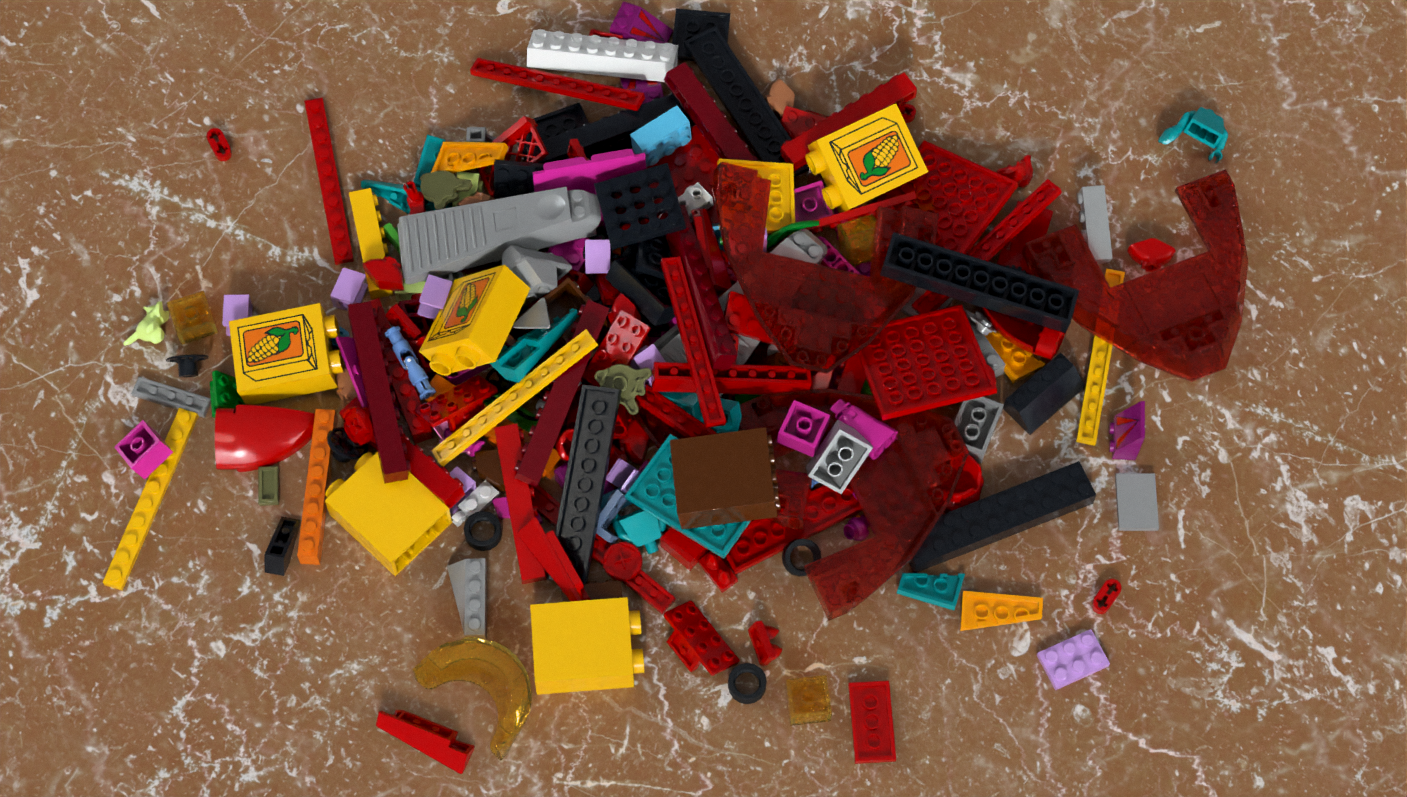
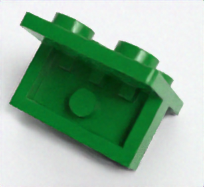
[210,370,245,418]

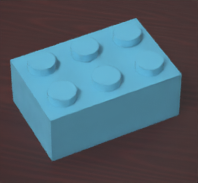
[630,105,692,168]

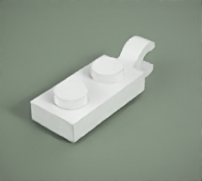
[451,480,500,527]

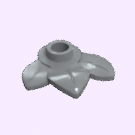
[965,310,997,336]

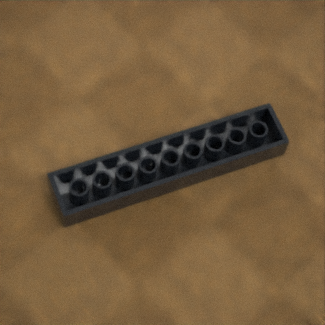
[527,92,695,163]
[880,232,1079,333]
[898,461,1096,573]

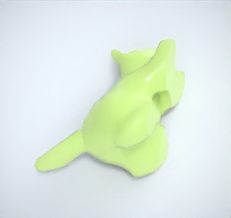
[123,301,170,346]

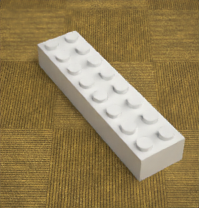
[527,29,678,82]

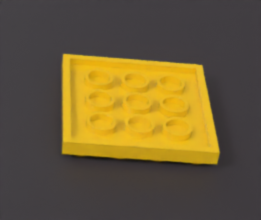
[718,159,796,235]

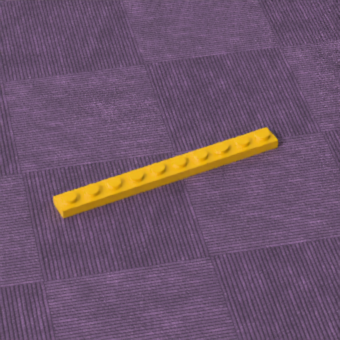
[1076,268,1125,446]
[431,329,598,466]
[103,408,199,591]

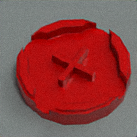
[343,406,373,445]
[603,542,643,581]

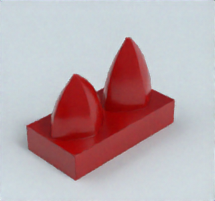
[698,551,738,593]
[748,620,782,666]

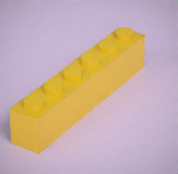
[349,188,394,299]

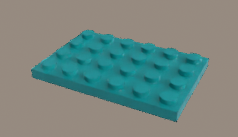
[625,434,751,559]

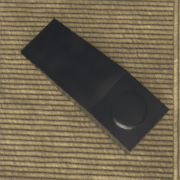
[264,516,301,576]

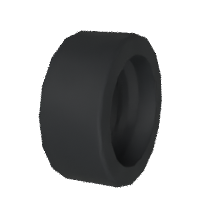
[464,511,502,551]
[782,538,822,577]
[728,663,767,704]

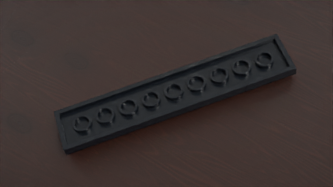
[684,26,809,177]
[547,385,622,585]

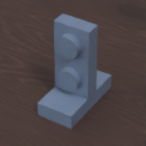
[596,490,627,544]

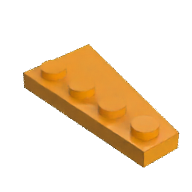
[431,142,508,173]
[984,314,1045,384]
[960,591,1043,631]

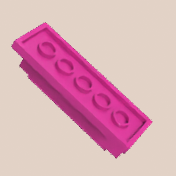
[532,149,646,227]

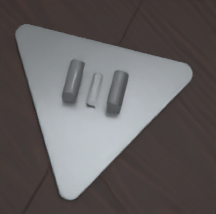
[513,298,551,329]

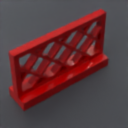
[477,116,549,197]

